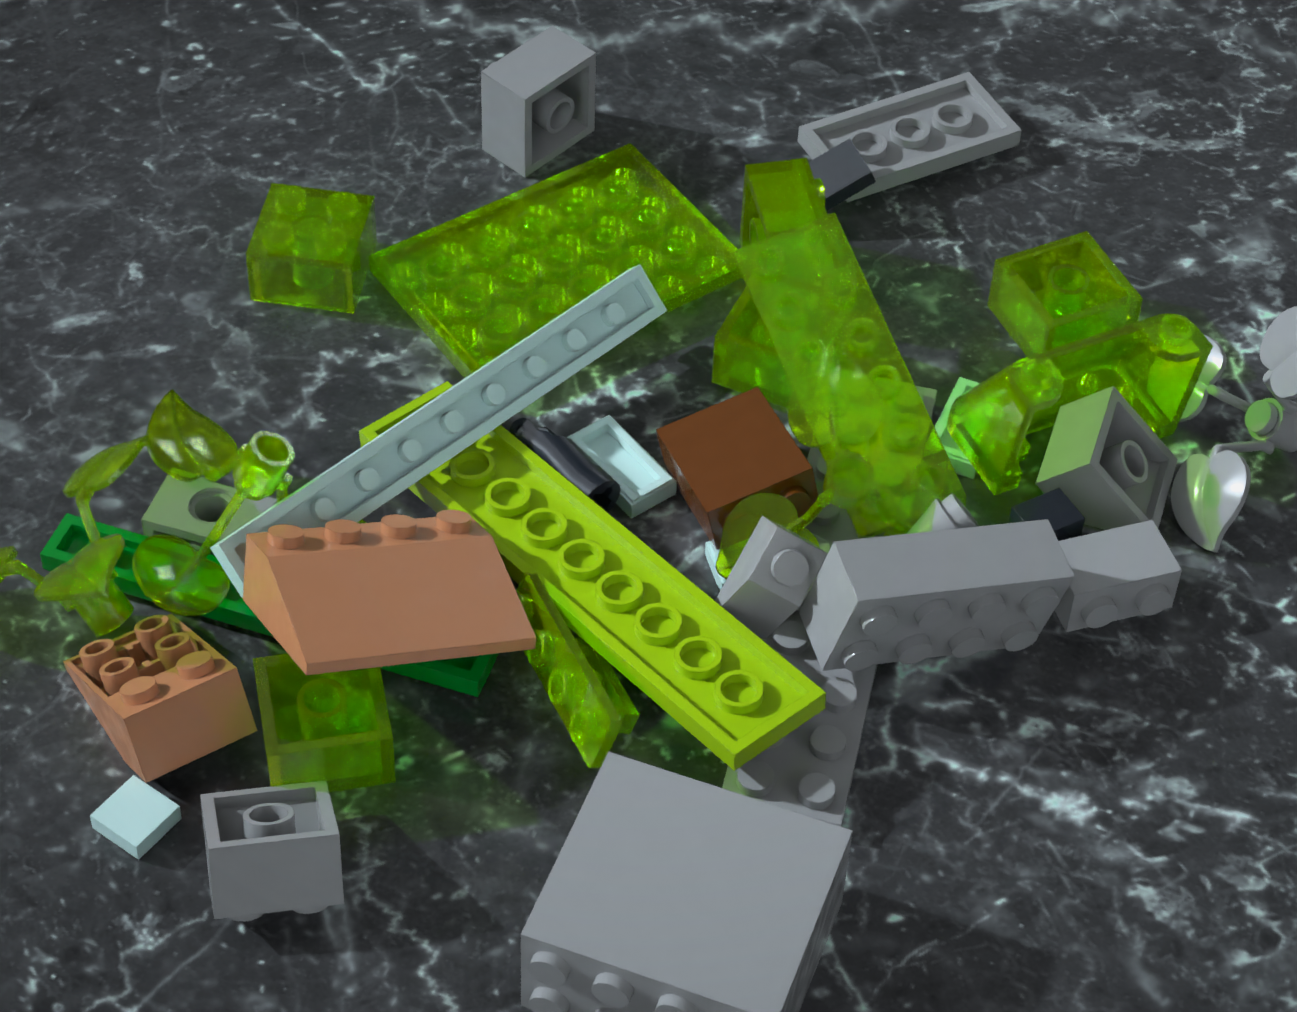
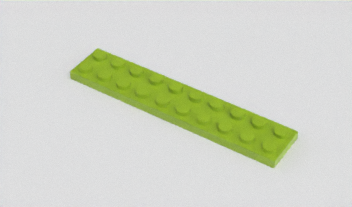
[359,381,826,771]

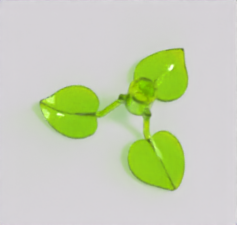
[715,344,946,579]
[132,389,367,616]
[0,435,151,636]

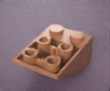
[63,613,258,783]

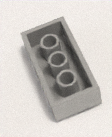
[799,519,1075,671]

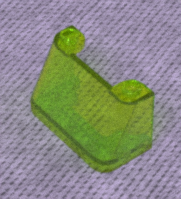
[947,313,1213,496]

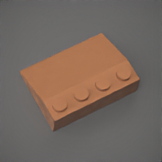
[243,510,536,675]

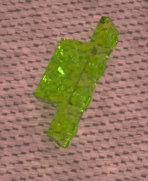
[516,572,639,768]

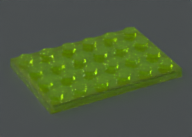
[369,143,749,378]

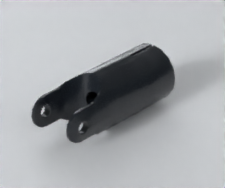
[509,418,621,513]

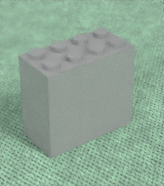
[521,752,853,1012]

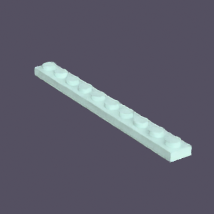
[210,264,668,598]

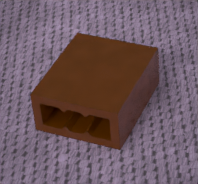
[656,387,821,550]

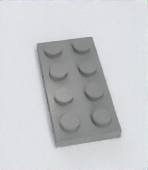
[798,72,1022,202]

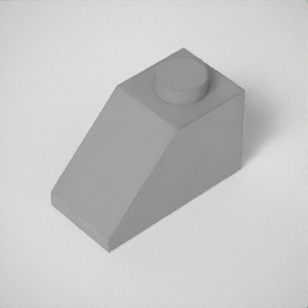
[715,515,828,639]

